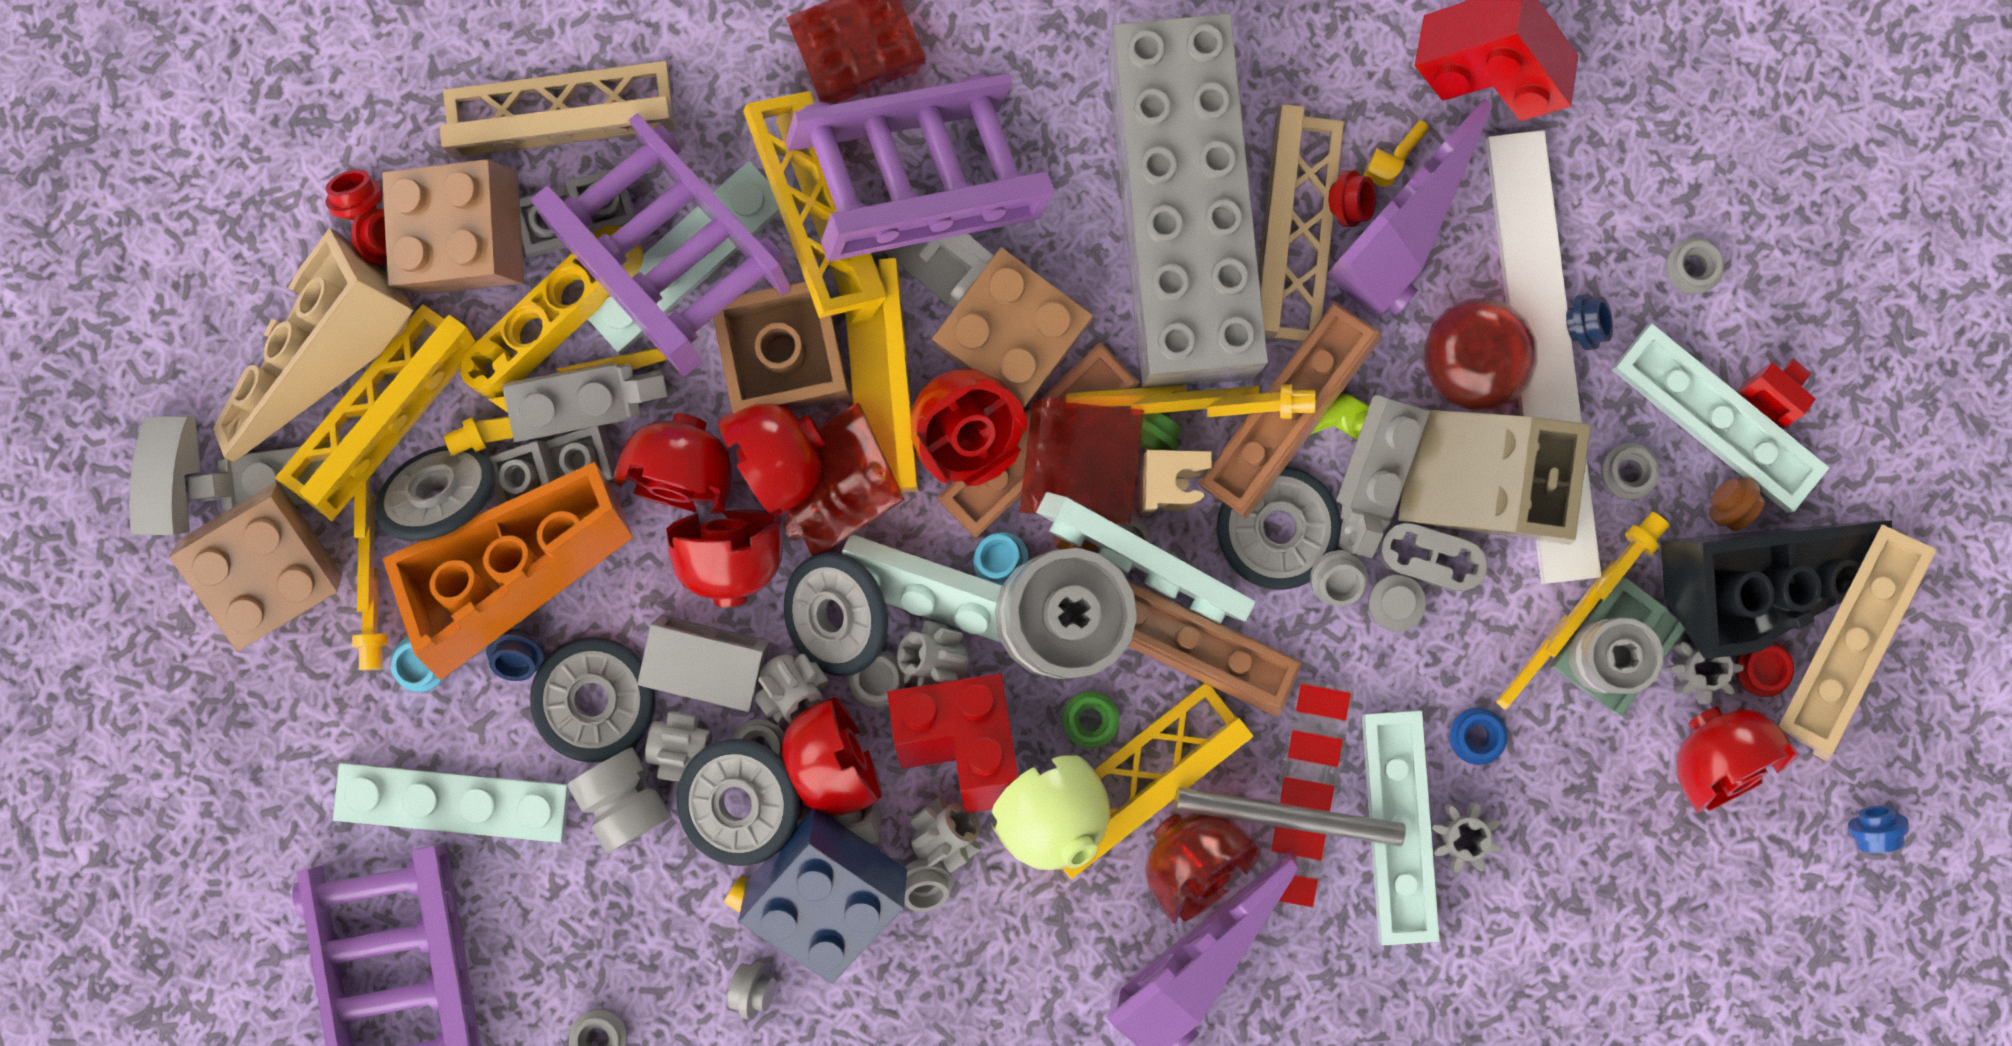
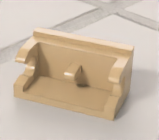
[1139,450,1212,516]

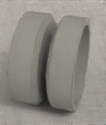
[995,548,1137,679]

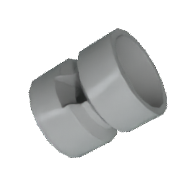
[1569,618,1664,694]
[566,747,672,855]

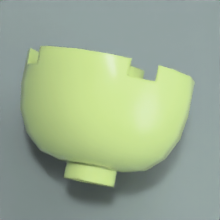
[991,755,1111,870]

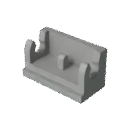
[883,187,994,310]
[637,615,771,712]

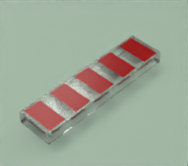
[1262,677,1355,914]

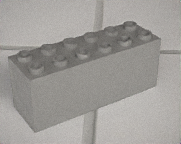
[1107,13,1268,388]

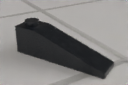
[1660,520,1892,659]

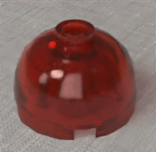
[1423,298,1538,411]
[1145,813,1261,924]

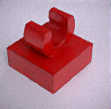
[1737,358,1816,429]

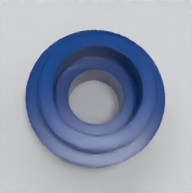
[1449,708,1507,765]
[1848,806,1909,853]

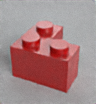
[1414,0,1579,121]
[887,673,1018,814]

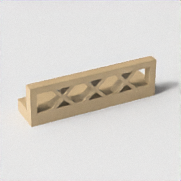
[439,61,676,158]
[1258,104,1344,343]
[1779,525,1937,762]

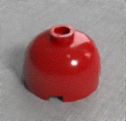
[910,369,1028,486]
[718,403,826,518]
[613,413,732,514]
[666,509,783,607]
[781,697,882,816]
[1676,706,1799,814]

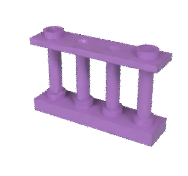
[785,73,1055,262]
[530,113,791,377]
[292,842,481,1046]

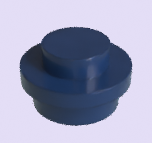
[1566,293,1613,351]
[486,629,545,681]

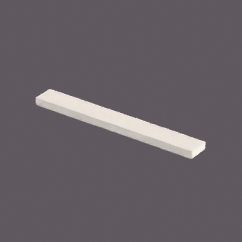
[1485,130,1602,584]

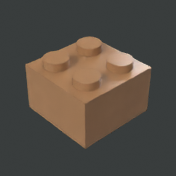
[382,159,524,295]
[932,247,1093,412]
[713,279,851,414]
[169,481,342,652]

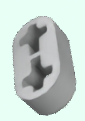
[1378,523,1487,591]

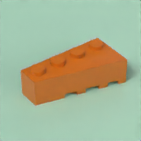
[382,462,634,681]

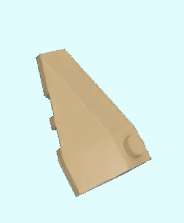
[213,228,414,462]

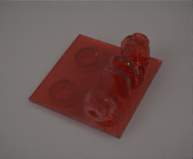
[786,0,926,104]
[1019,397,1144,525]
[782,403,905,556]

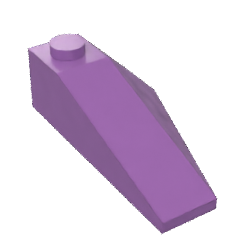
[1327,99,1493,319]
[1107,850,1299,1046]

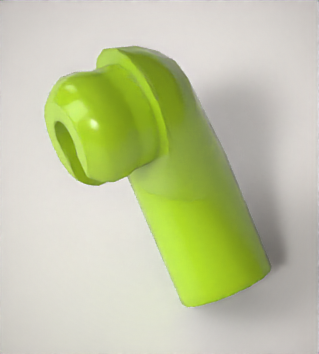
[1309,393,1370,440]

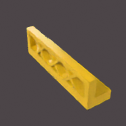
[743,91,887,323]
[845,258,919,496]
[275,304,476,522]
[1063,683,1253,880]

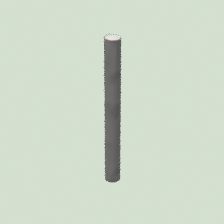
[1174,787,1406,846]

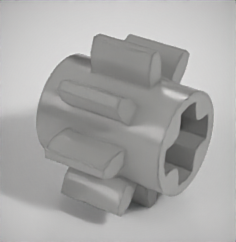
[897,620,969,686]
[1664,642,1743,704]
[754,654,829,725]
[645,711,713,782]
[910,796,982,873]
[1431,802,1502,873]

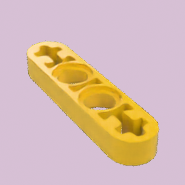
[460,225,644,398]

